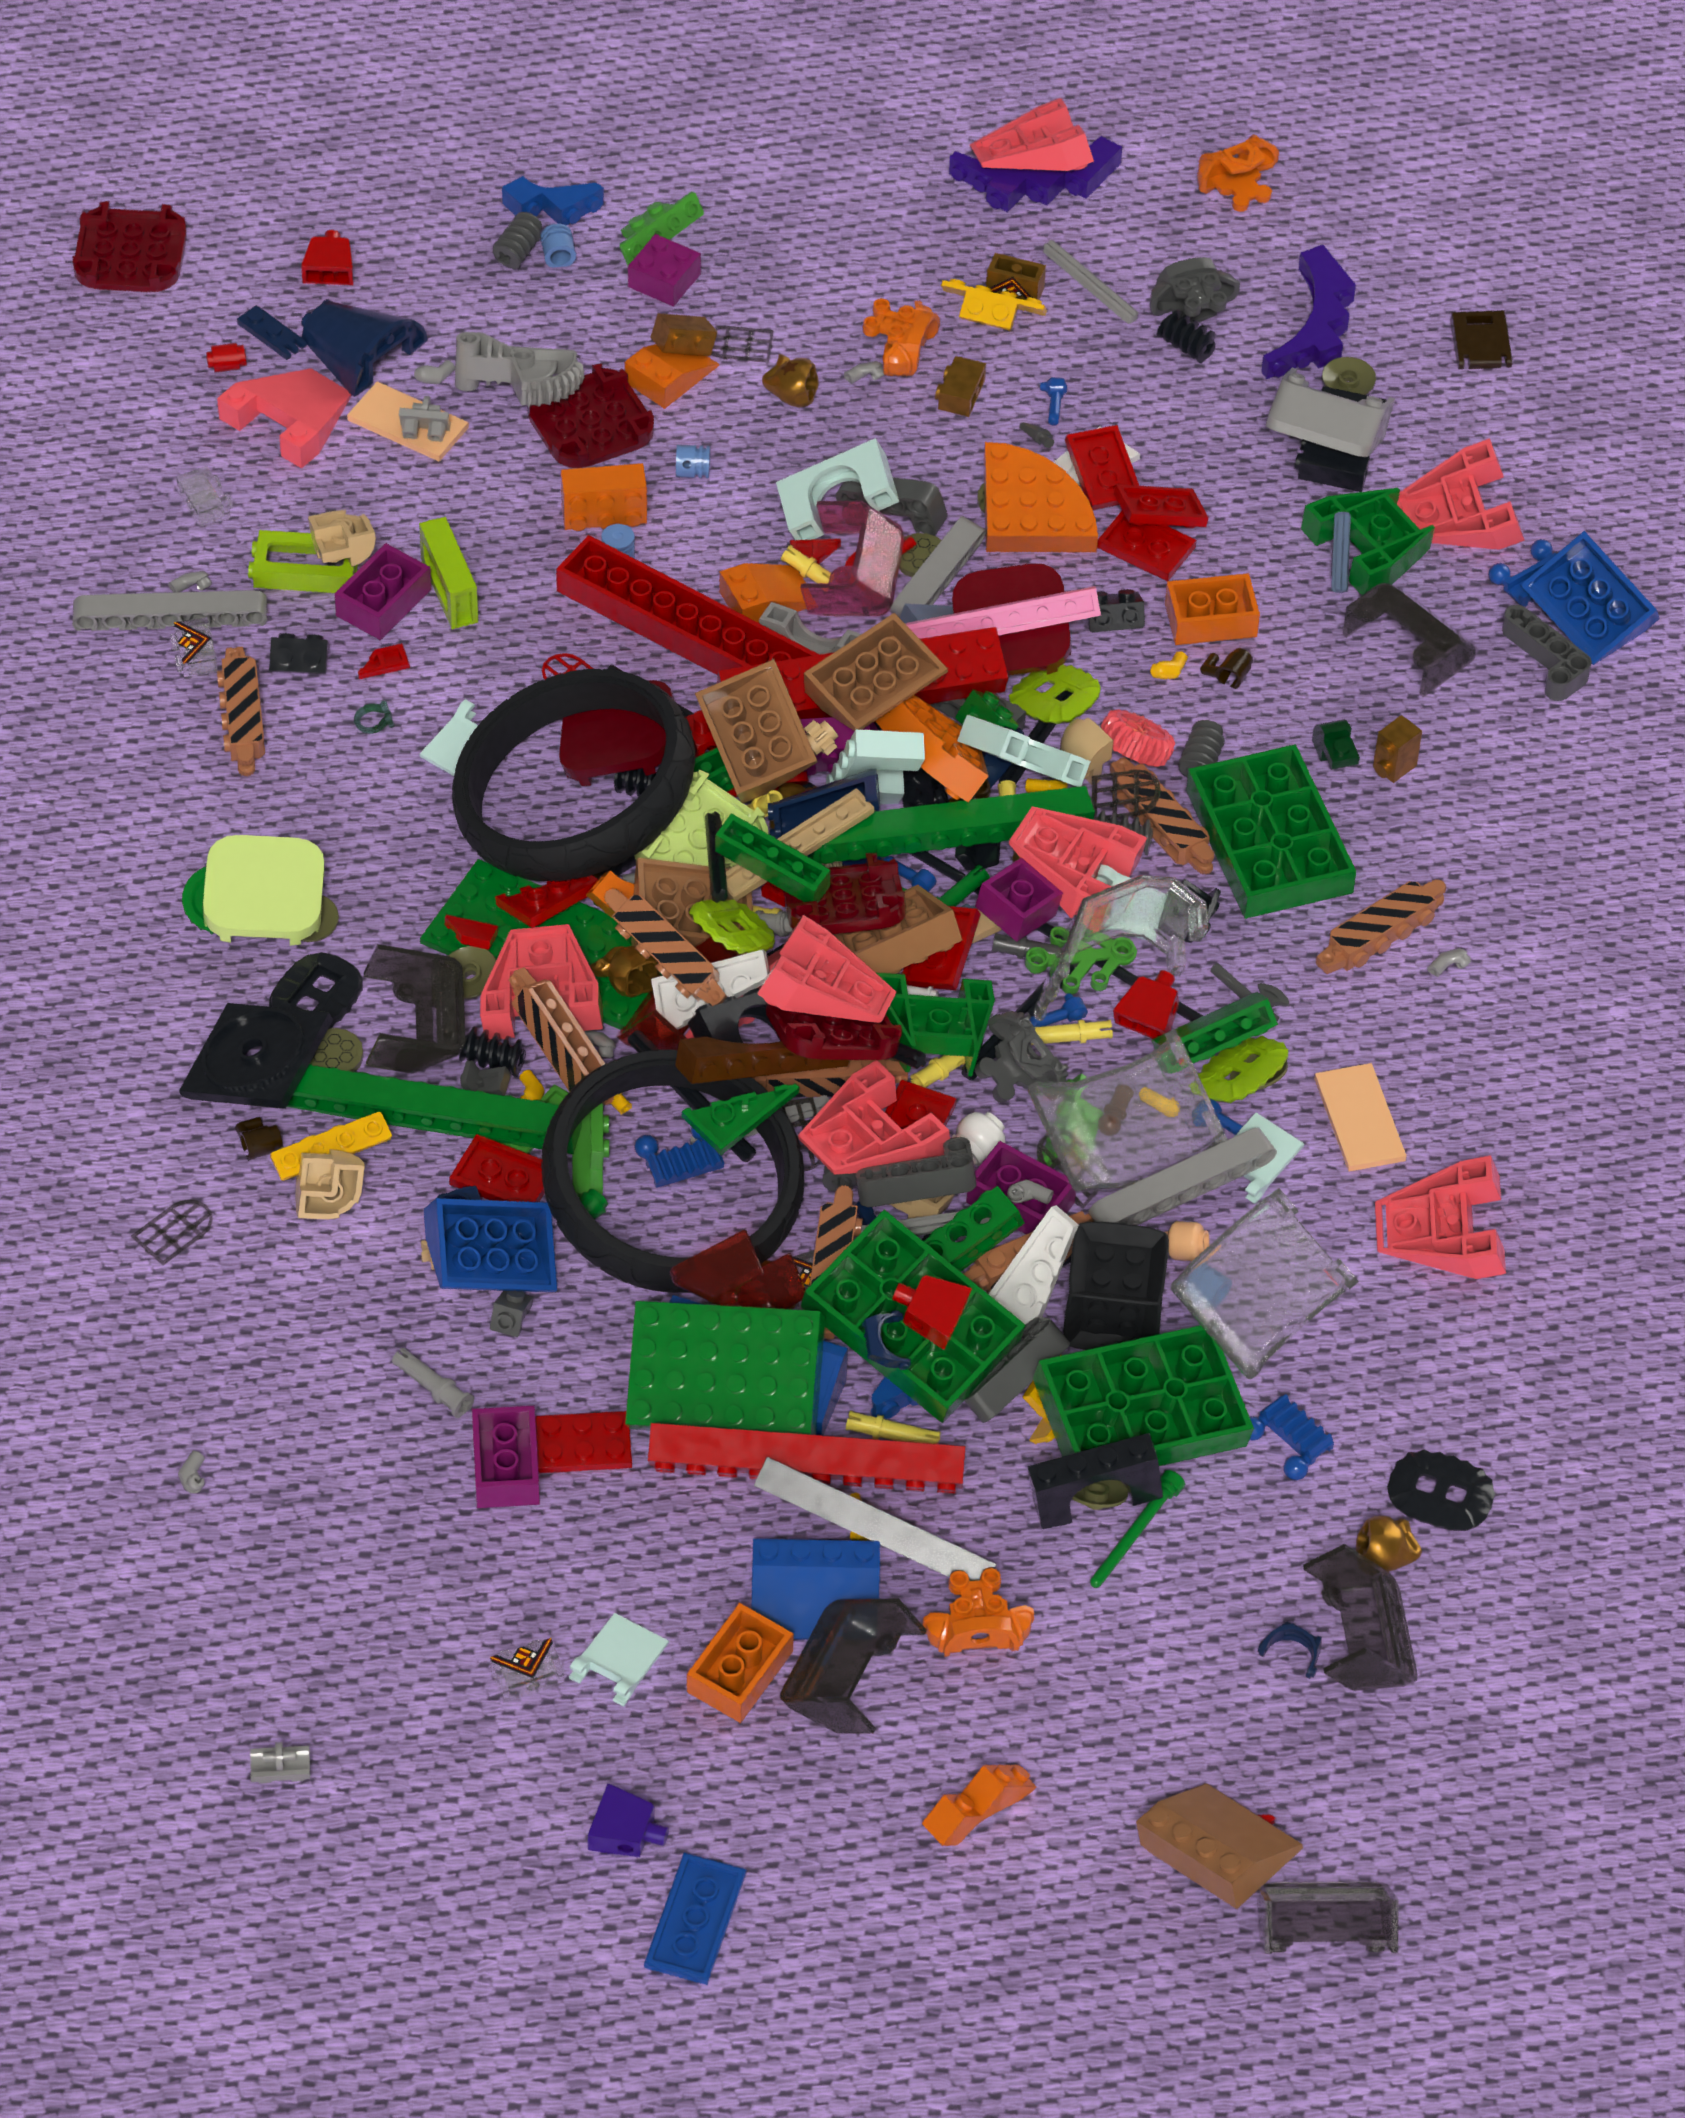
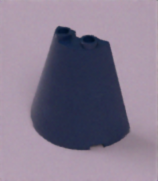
[301,299,428,397]
[768,769,882,866]

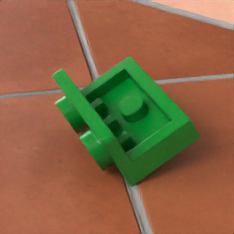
[955,689,1019,730]

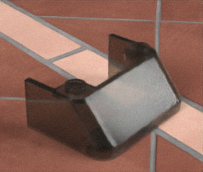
[364,944,466,1073]
[1303,1544,1418,1691]
[780,1598,927,1734]
[1257,1882,1398,1954]

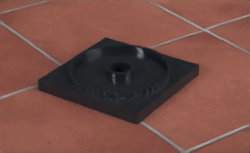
[179,1003,333,1109]

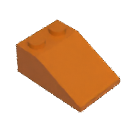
[625,344,719,409]
[719,563,818,623]

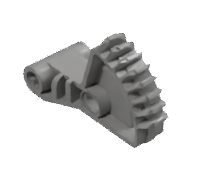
[455,332,585,407]

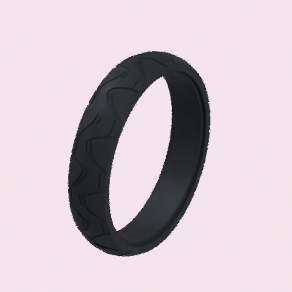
[452,669,695,881]
[541,1050,804,1293]

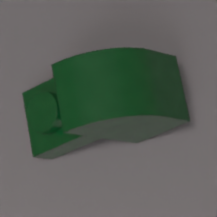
[1312,719,1360,770]

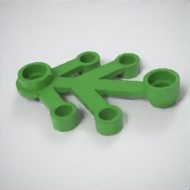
[1025,924,1137,994]

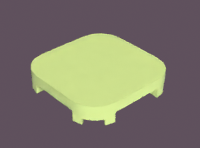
[634,769,768,868]
[203,835,324,946]

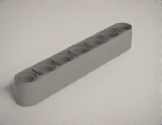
[72,590,267,631]
[1089,1128,1277,1225]

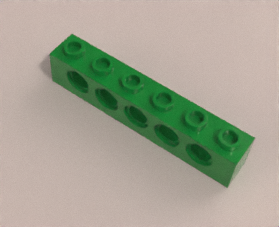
[924,1185,1025,1272]

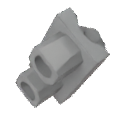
[399,396,451,442]
[250,1742,310,1783]

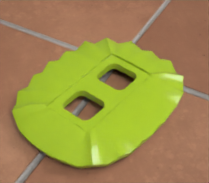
[1008,664,1101,724]
[689,899,775,955]
[1193,1036,1288,1103]

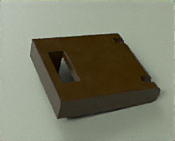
[1450,310,1512,369]

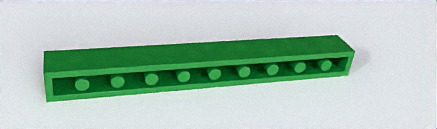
[809,786,1095,864]
[287,1064,582,1154]

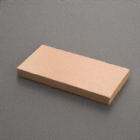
[347,381,469,462]
[1314,1063,1406,1172]

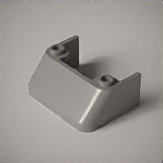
[1266,367,1395,457]

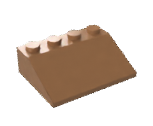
[804,613,948,731]
[695,659,818,804]
[631,858,753,960]
[833,885,962,974]
[1136,1783,1303,1909]

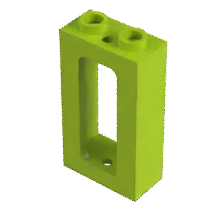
[419,516,478,629]
[248,530,358,593]

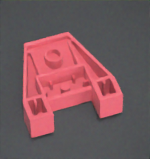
[970,98,1094,171]
[217,368,352,469]
[1397,438,1525,550]
[1009,806,1147,929]
[757,915,896,1023]
[480,924,603,1040]
[798,1060,950,1175]
[1375,1155,1506,1279]

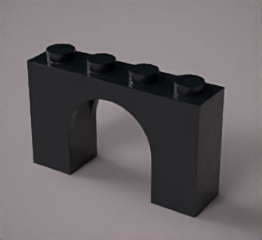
[1294,386,1387,492]
[688,988,781,1043]
[1027,1433,1163,1529]

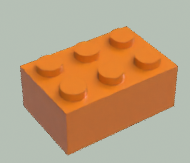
[561,463,647,531]
[1165,573,1260,645]
[687,1603,794,1723]

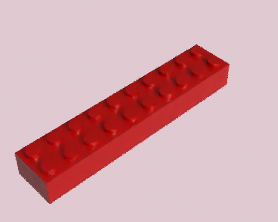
[556,535,820,675]
[716,627,1008,719]
[648,1423,965,1494]

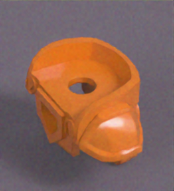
[1197,134,1279,212]
[863,298,940,376]
[922,1568,1034,1657]

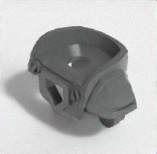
[1150,257,1240,322]
[975,1011,1069,1103]

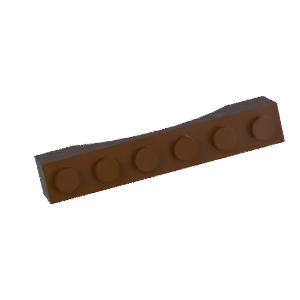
[675,1037,849,1084]

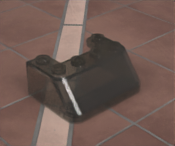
[1343,583,1476,698]

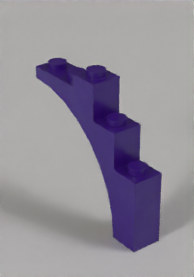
[949,136,1123,213]
[1261,244,1356,379]

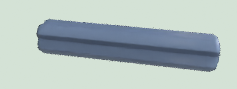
[1331,512,1351,593]

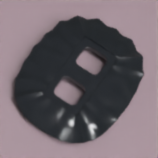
[269,952,363,1029]
[1387,1449,1495,1531]

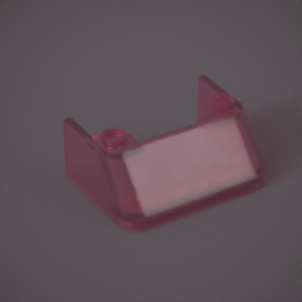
[800,501,904,616]

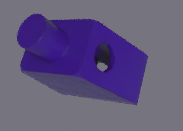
[587,1783,669,1857]

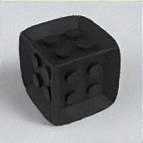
[1063,1222,1169,1350]

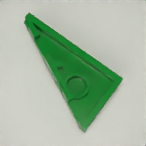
[681,1083,799,1155]

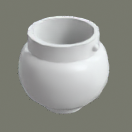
[952,1112,1005,1166]

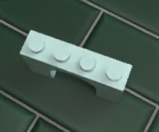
[776,438,899,540]
[957,714,1091,787]
[826,729,925,804]

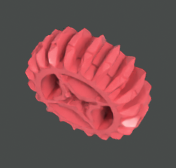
[1100,709,1175,767]

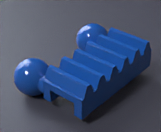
[1488,539,1557,607]
[634,1127,724,1188]
[1250,1394,1334,1480]

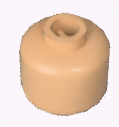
[1165,1221,1210,1261]

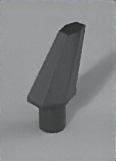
[1019,422,1054,448]

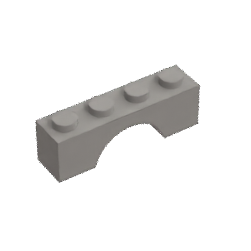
[759,602,861,654]

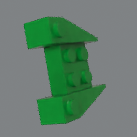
[1301,488,1435,599]
[876,972,995,1077]

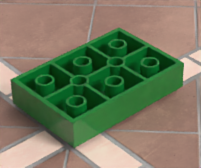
[1186,744,1357,919]
[801,1210,1026,1424]
[625,1301,825,1435]
[1033,1323,1254,1466]

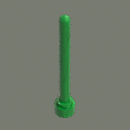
[1090,1470,1186,1588]

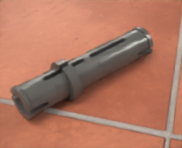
[992,933,1079,968]

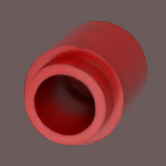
[206,343,246,373]

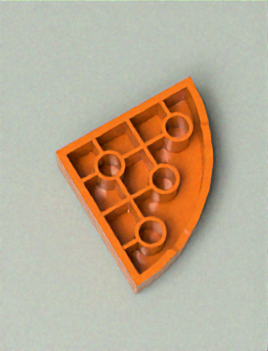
[983,442,1098,552]
[874,695,989,803]

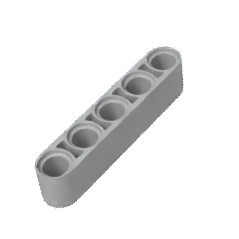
[890,516,986,618]

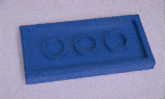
[644,1853,747,1985]

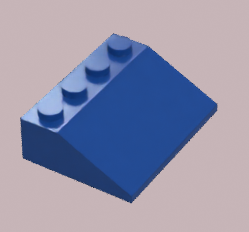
[1521,531,1660,665]
[424,1198,557,1292]
[751,1539,880,1641]

